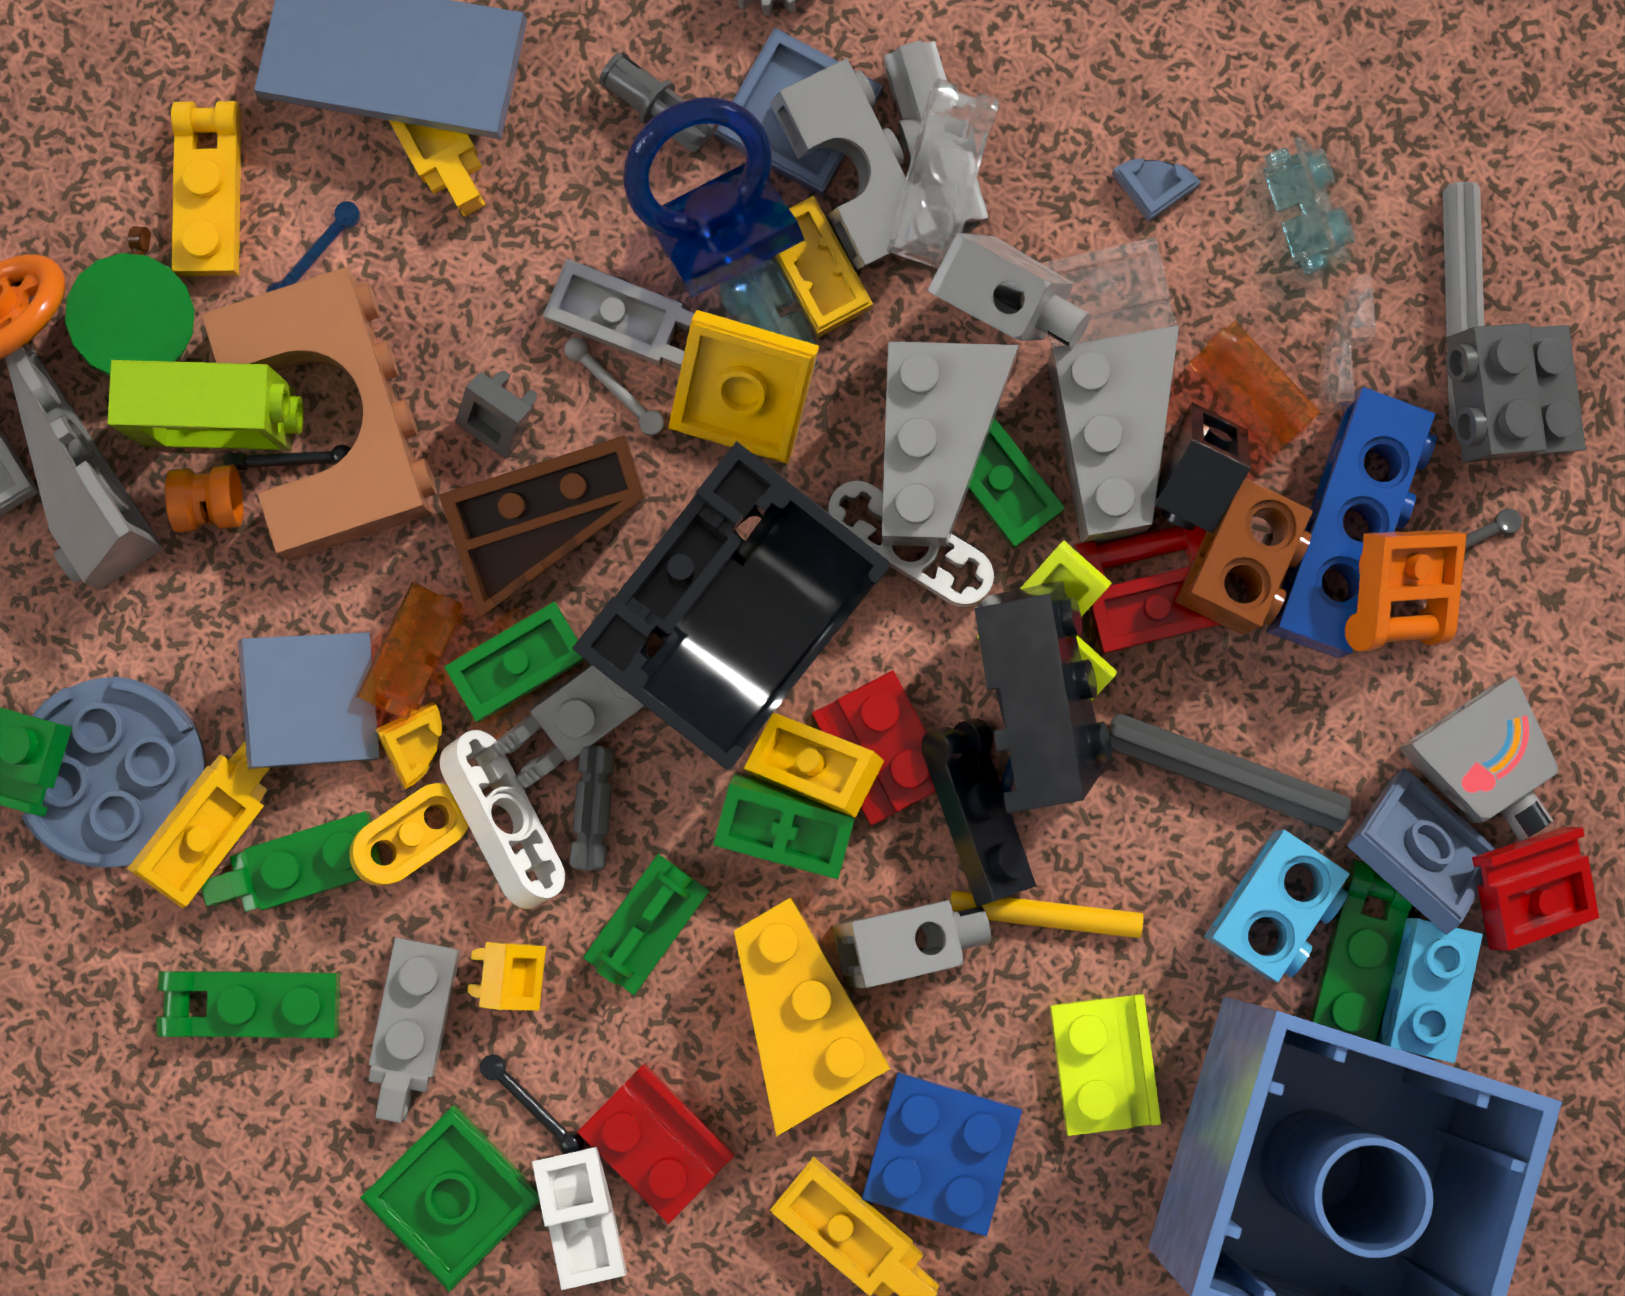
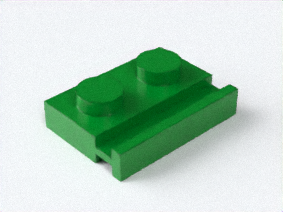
[0,707,72,817]

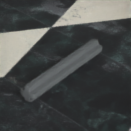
[1108,713,1351,833]

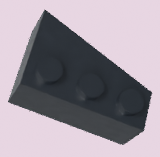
[975,580,1112,814]

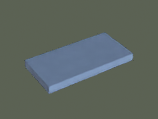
[254,0,527,140]

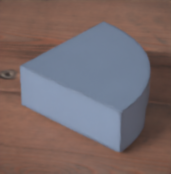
[1112,158,1201,223]

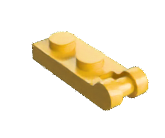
[171,101,242,276]

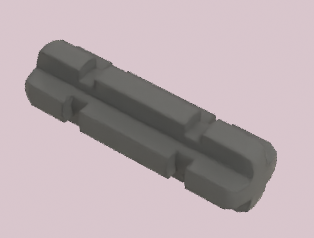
[570,746,615,871]

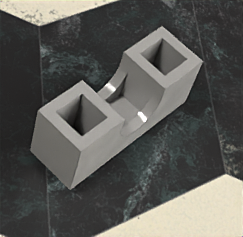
[770,58,932,272]

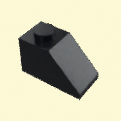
[1155,402,1251,534]

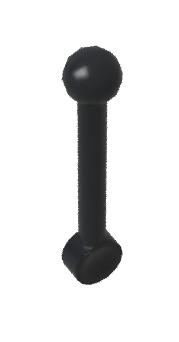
[223,444,351,470]
[480,1054,584,1154]

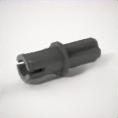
[599,52,714,152]

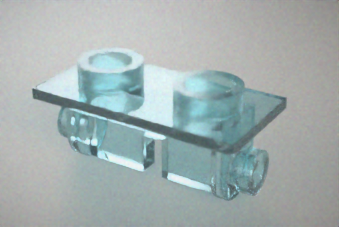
[1262,136,1355,275]
[718,251,819,367]

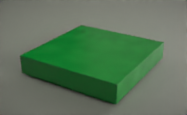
[360,1104,540,1292]

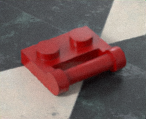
[1074,526,1222,655]

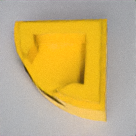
[375,702,442,789]

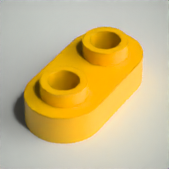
[349,783,469,886]

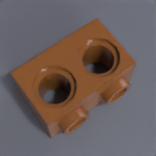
[1175,478,1313,635]

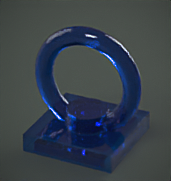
[623,97,805,298]

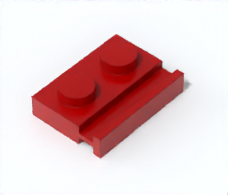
[812,670,936,826]
[1472,827,1599,951]
[577,1063,736,1224]

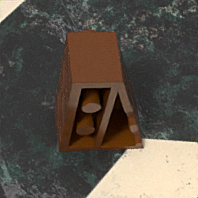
[439,435,646,618]

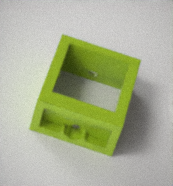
[107,360,304,451]

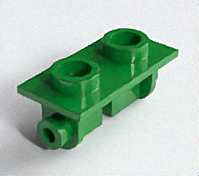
[583,853,710,995]

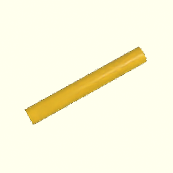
[950,890,1143,939]

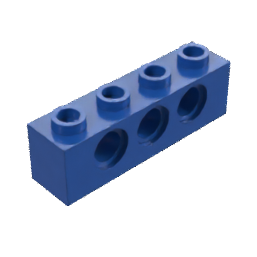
[1266,387,1437,658]

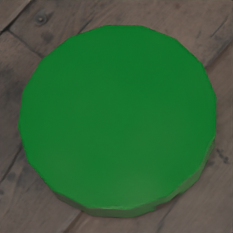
[65,253,195,377]

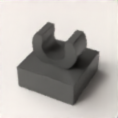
[455,371,537,459]

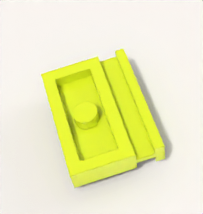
[1049,994,1161,1136]

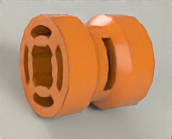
[165,465,244,533]

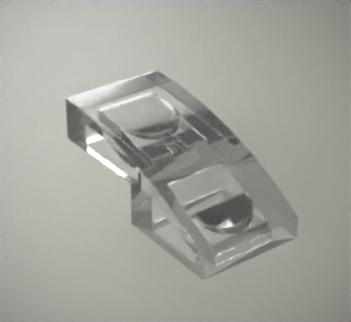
[1317,274,1376,414]

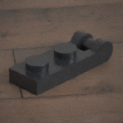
[921,718,1037,907]

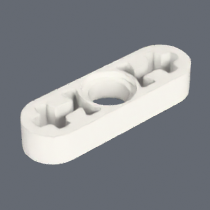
[828,481,994,607]
[440,730,565,909]

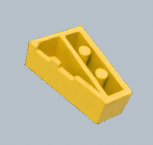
[734,897,890,1137]

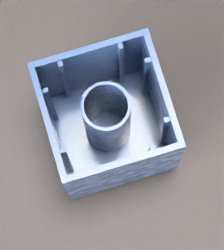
[1148,996,1562,1296]

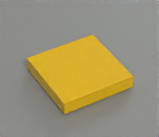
[668,310,819,464]

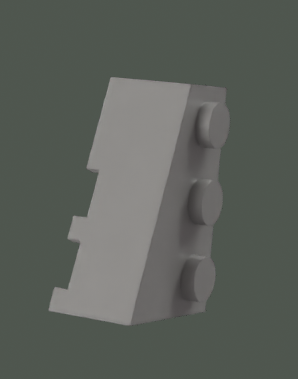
[1047,325,1179,543]
[882,342,1019,547]

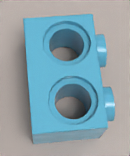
[1204,829,1350,982]
[1376,918,1483,1063]

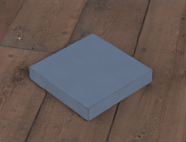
[714,28,883,197]
[238,632,380,769]
[1347,767,1496,935]

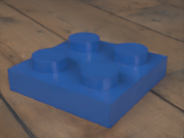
[862,1072,1022,1236]

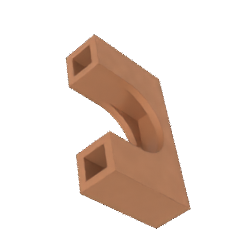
[201,267,437,561]

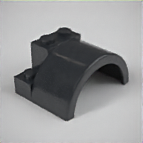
[572,441,890,769]

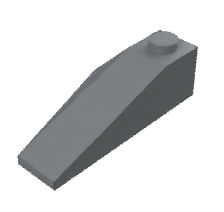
[6,343,164,590]

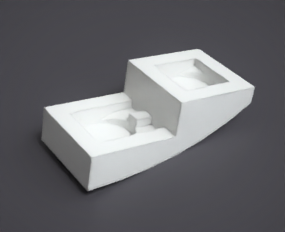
[532,1147,627,1290]

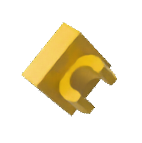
[467,942,546,1011]

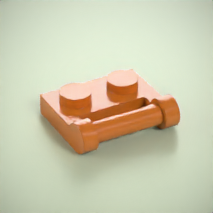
[1345,530,1467,651]

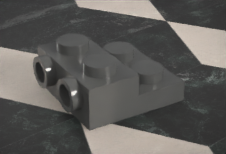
[1446,323,1586,463]

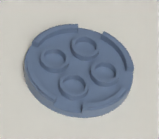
[21,677,206,868]

